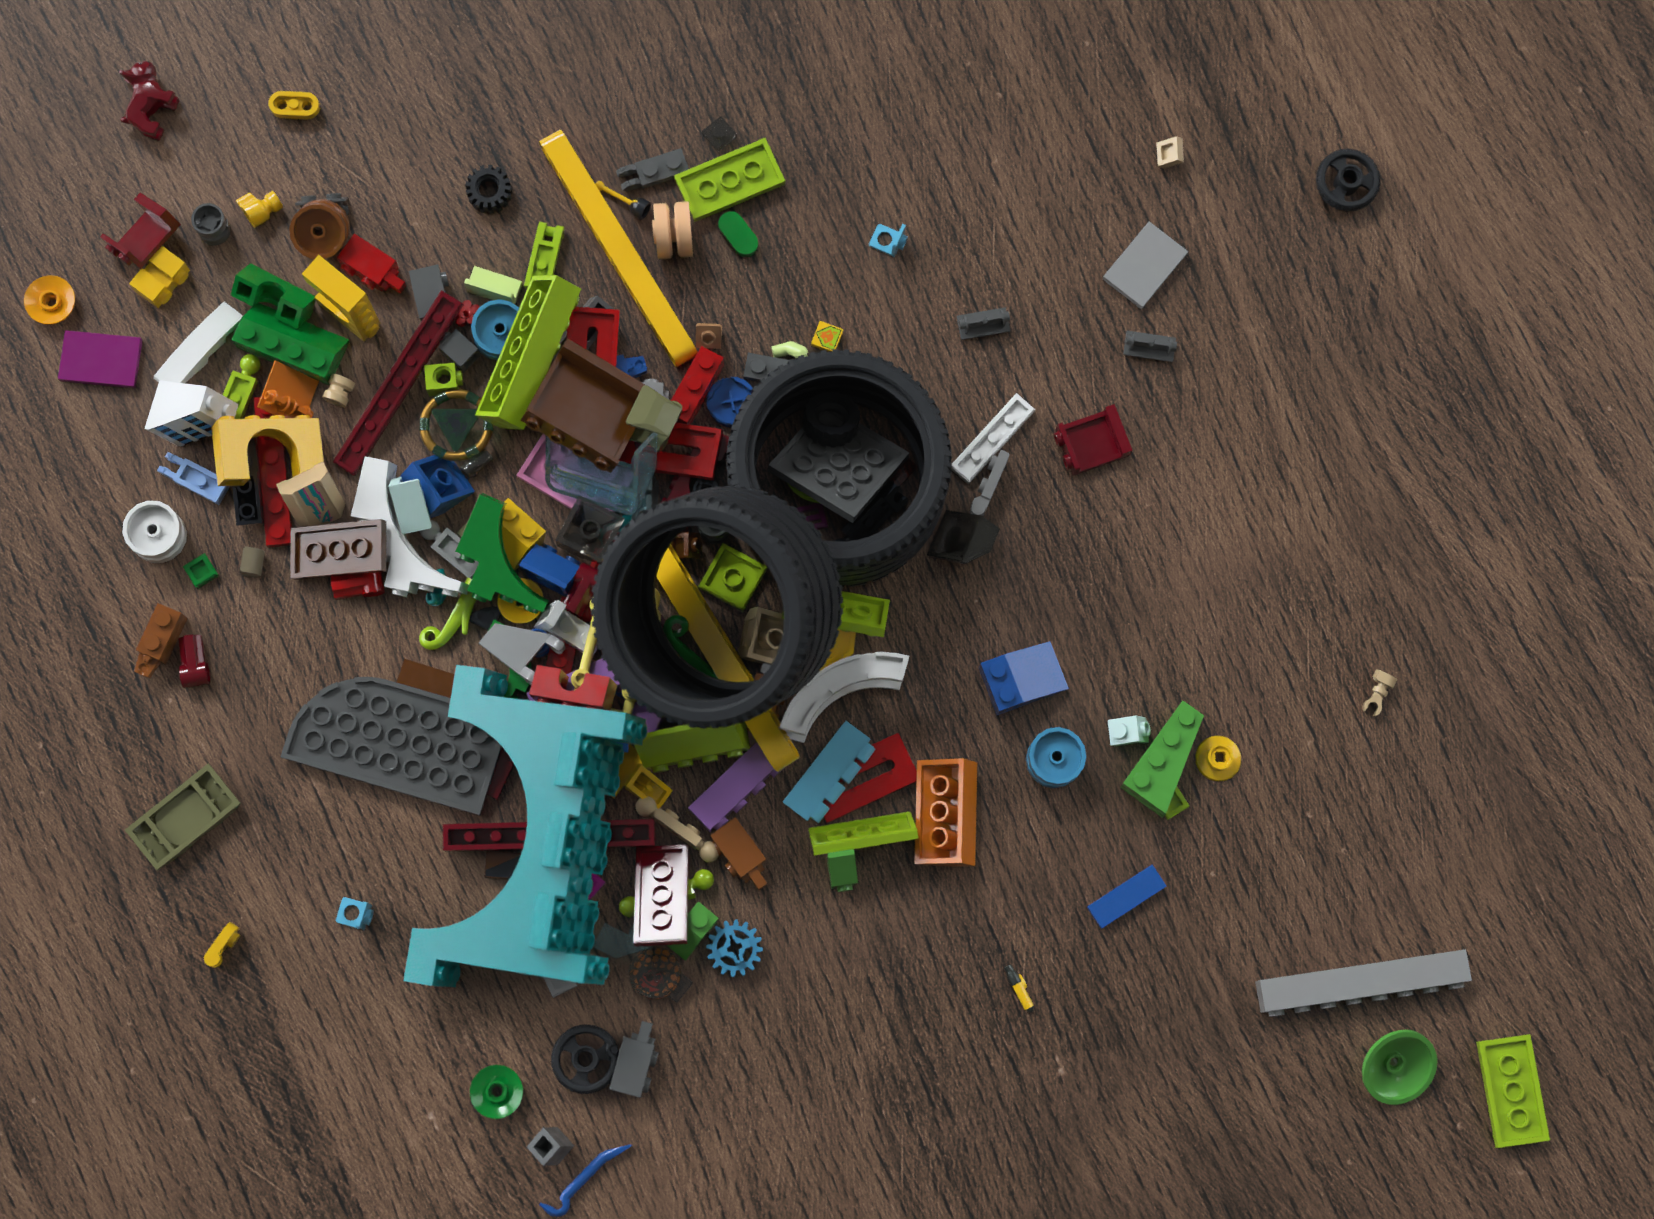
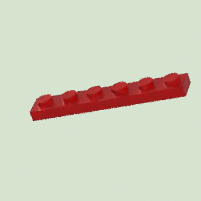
[254,397,292,548]

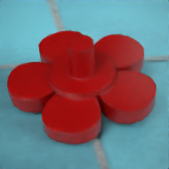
[455,300,480,327]

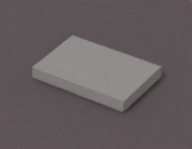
[1102,221,1188,309]

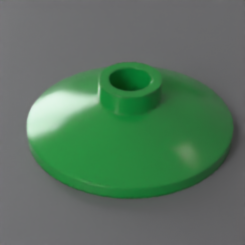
[470,1065,523,1119]

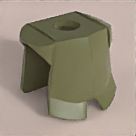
[626,385,682,452]

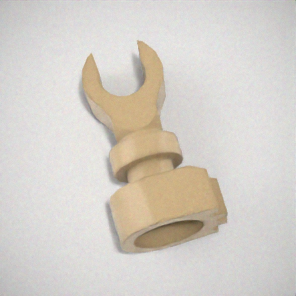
[1363,670,1397,716]

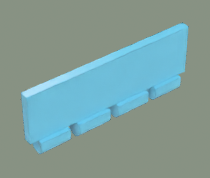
[783,721,876,823]

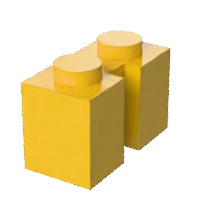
[129,246,190,308]

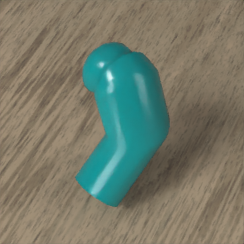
[425,569,447,606]

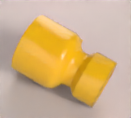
[236,191,284,228]

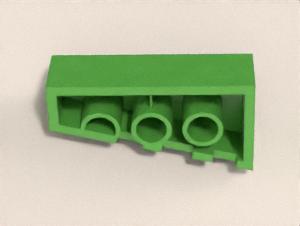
[1120,700,1204,818]

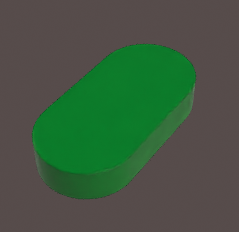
[718,211,758,257]

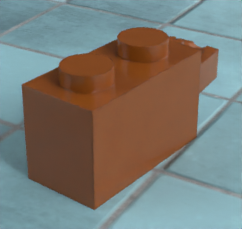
[134,603,188,679]
[710,817,768,890]

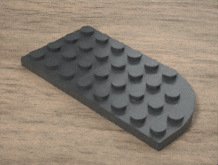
[280,677,502,816]

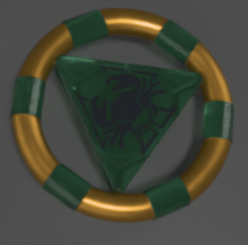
[419,389,493,461]

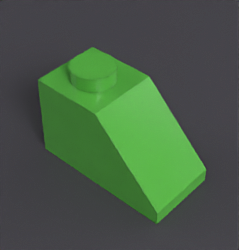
[827,849,858,892]
[667,902,719,961]

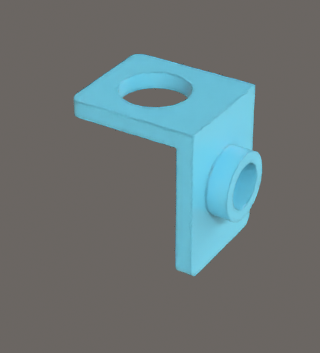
[869,224,908,257]
[336,897,374,930]

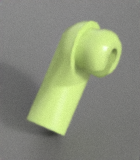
[771,341,808,359]

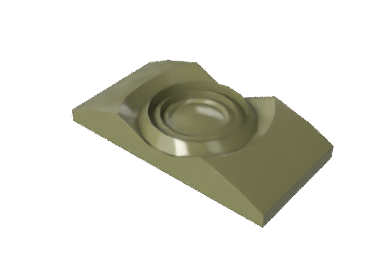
[125,763,241,871]

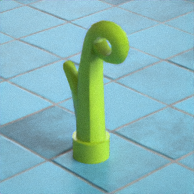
[419,578,476,650]

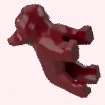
[119,61,180,140]

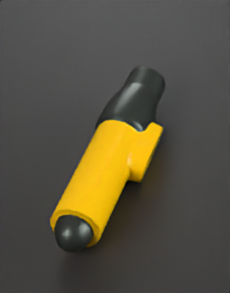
[1004,964,1034,1013]

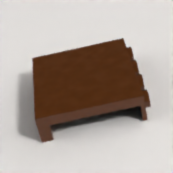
[521,338,657,473]

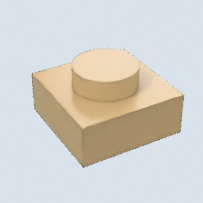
[1157,136,1184,168]

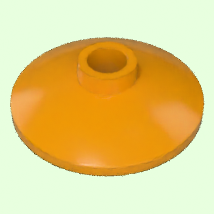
[24,275,75,325]

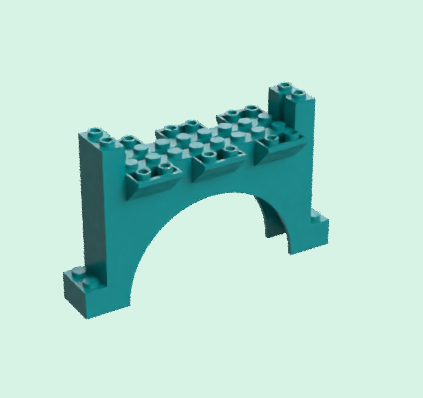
[403,665,647,987]

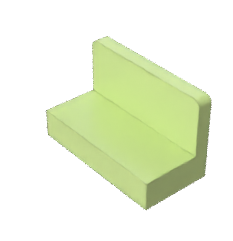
[464,266,523,304]

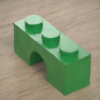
[230,263,316,329]

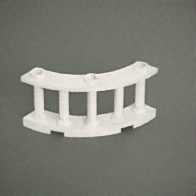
[779,652,909,743]

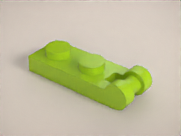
[524,222,565,289]

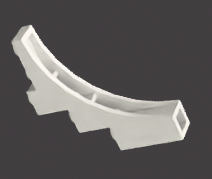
[351,456,469,597]

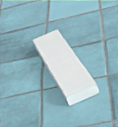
[952,393,1035,484]

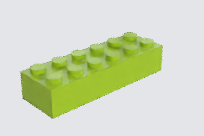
[475,275,581,430]

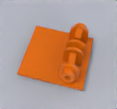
[257,360,319,418]

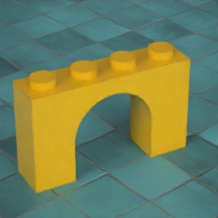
[302,255,380,342]
[211,415,324,486]

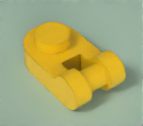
[204,922,240,968]

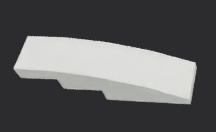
[154,302,243,384]

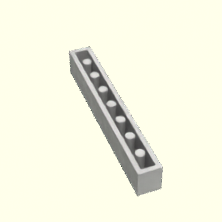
[1255,949,1472,1017]

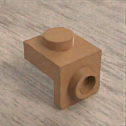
[696,323,722,349]

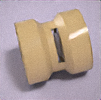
[322,374,355,407]

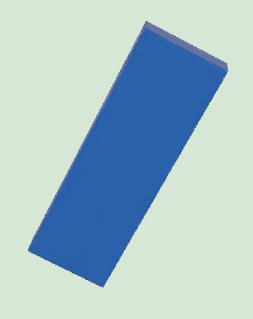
[1087,865,1166,929]

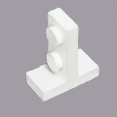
[534,600,599,655]

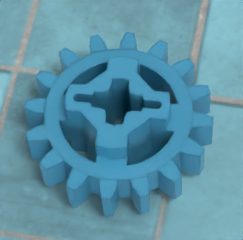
[706,919,763,977]

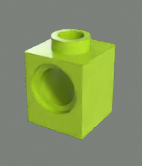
[424,363,463,396]

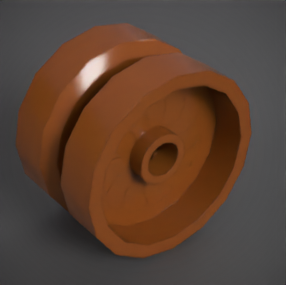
[289,199,350,259]

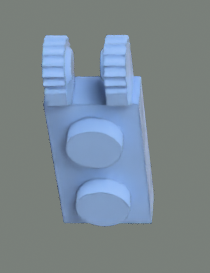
[157,452,230,505]

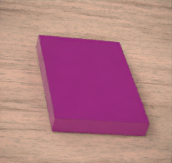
[58,330,143,389]

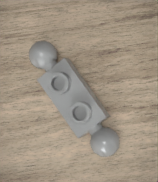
[420,520,479,579]

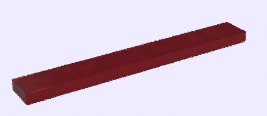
[333,290,464,476]

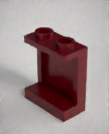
[1053,404,1133,476]

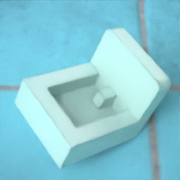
[1108,715,1151,746]

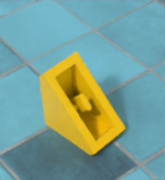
[623,763,673,809]

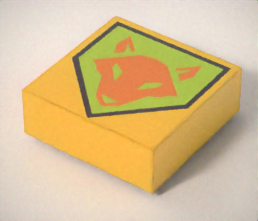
[811,321,843,352]

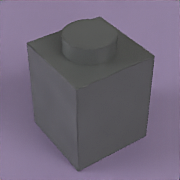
[439,329,481,373]
[527,1127,574,1166]

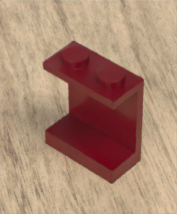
[100,193,181,269]

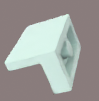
[388,477,432,534]

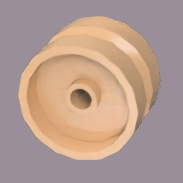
[652,201,693,259]

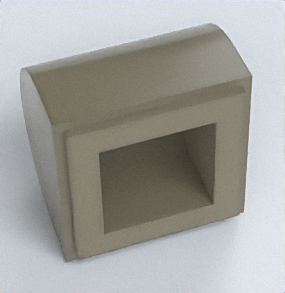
[240,546,265,578]

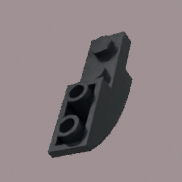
[232,437,263,526]

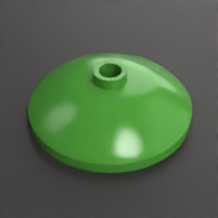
[1362,1030,1437,1105]

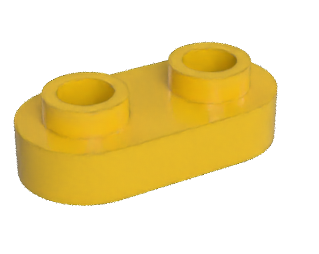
[269,91,320,119]

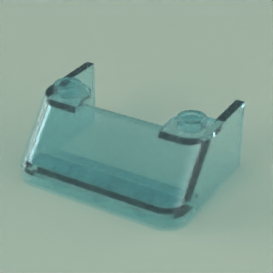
[545,432,658,515]

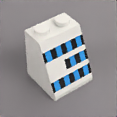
[145,381,238,446]

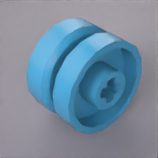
[471,299,519,361]
[1026,727,1086,788]

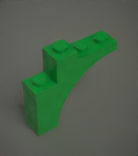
[455,493,550,614]

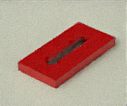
[566,307,620,367]
[617,423,723,481]
[823,733,917,824]

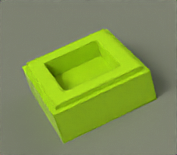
[1165,787,1190,820]

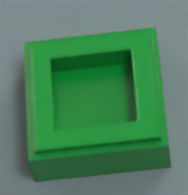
[182,553,219,589]

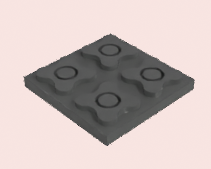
[768,411,909,523]

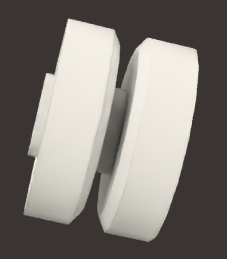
[122,501,187,563]

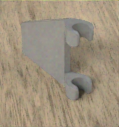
[479,623,565,685]

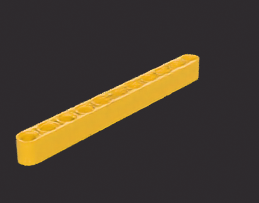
[539,129,698,368]
[657,544,800,772]

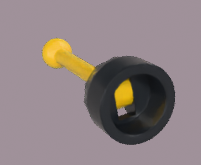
[595,181,651,220]

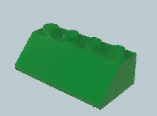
[231,303,350,386]

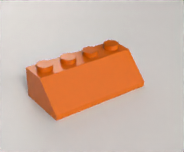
[915,758,977,867]

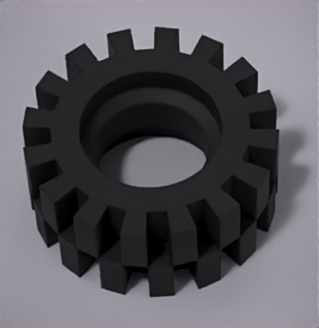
[465,164,512,214]

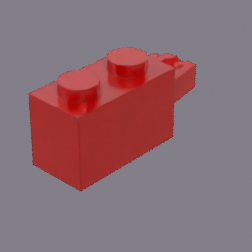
[337,233,407,294]

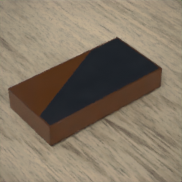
[484,851,521,879]

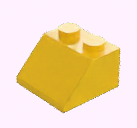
[502,498,546,570]

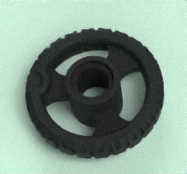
[1316,149,1381,212]
[551,1024,619,1094]

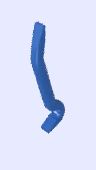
[539,1144,632,1217]

